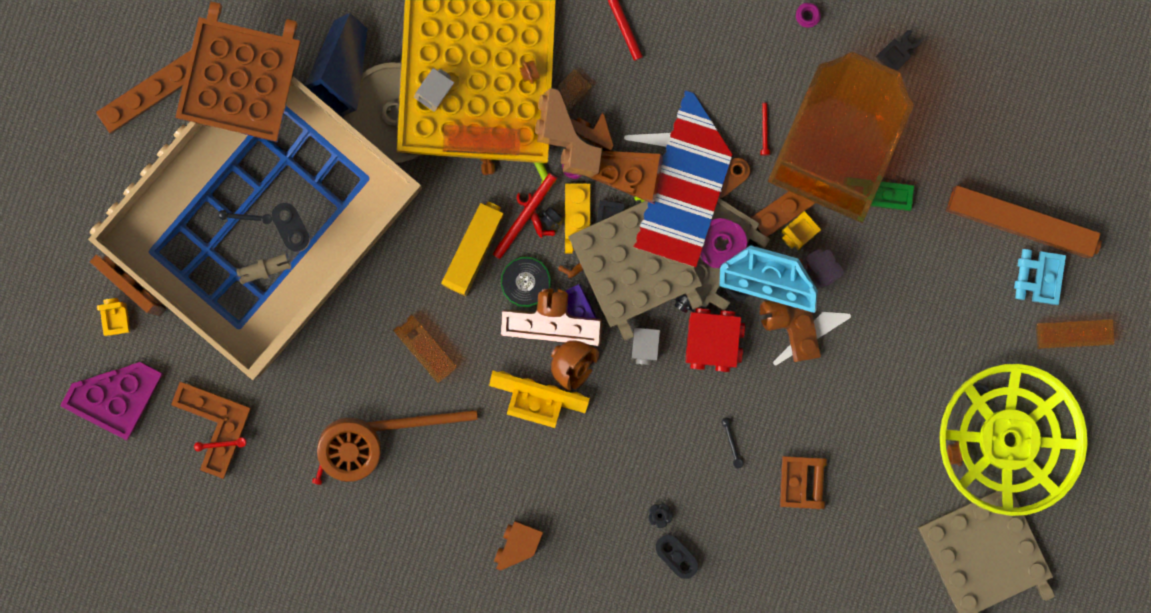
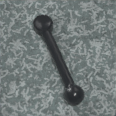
[218,210,272,224]
[721,417,743,469]

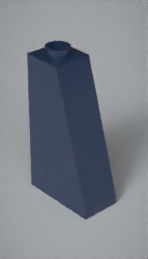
[305,13,367,117]

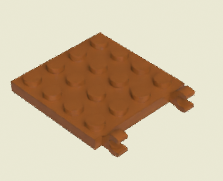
[175,1,301,142]

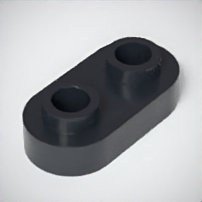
[272,203,310,252]
[655,535,698,579]

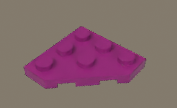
[60,362,163,441]

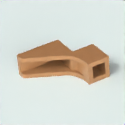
[535,88,602,177]

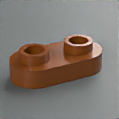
[719,158,750,199]

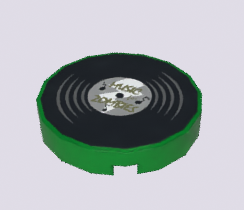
[501,257,550,307]

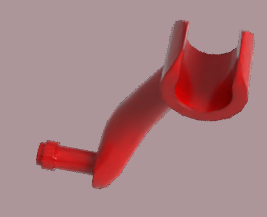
[516,193,555,238]

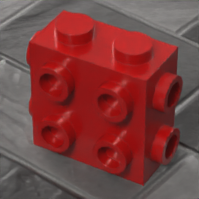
[685,308,745,372]

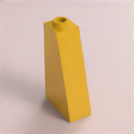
[441,202,504,297]

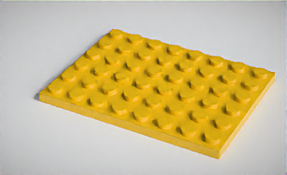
[396,0,555,163]

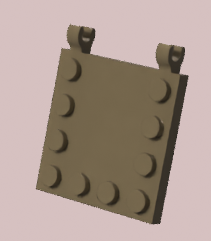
[918,491,1055,613]

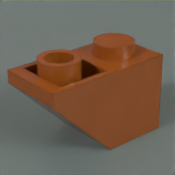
[494,520,543,570]

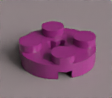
[700,218,747,269]

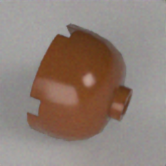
[551,341,599,391]

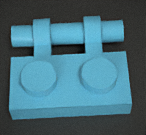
[1014,249,1066,305]

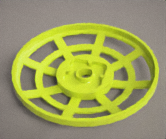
[940,364,1087,516]

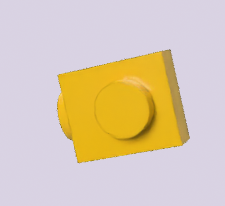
[781,211,821,250]
[97,298,131,336]

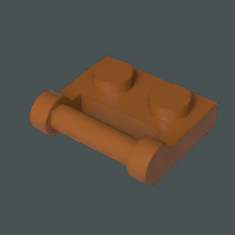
[779,456,827,509]

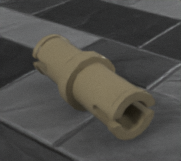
[237,253,291,285]

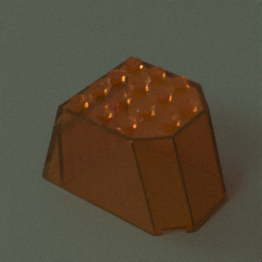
[767,52,914,223]

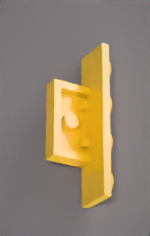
[489,371,590,428]

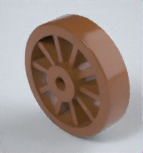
[317,418,381,482]

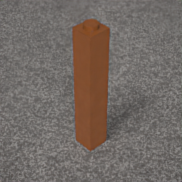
[946,186,1102,259]

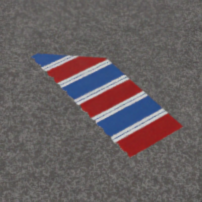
[633,91,732,267]

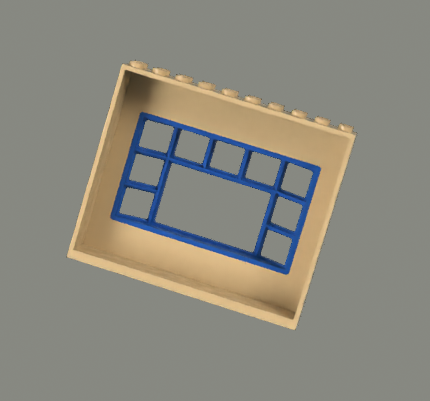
[88,76,422,380]

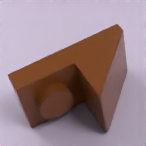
[570,113,613,151]

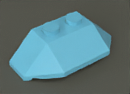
[719,245,818,313]

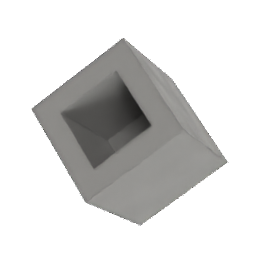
[414,68,454,112]
[631,328,660,365]

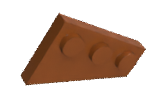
[587,151,663,205]

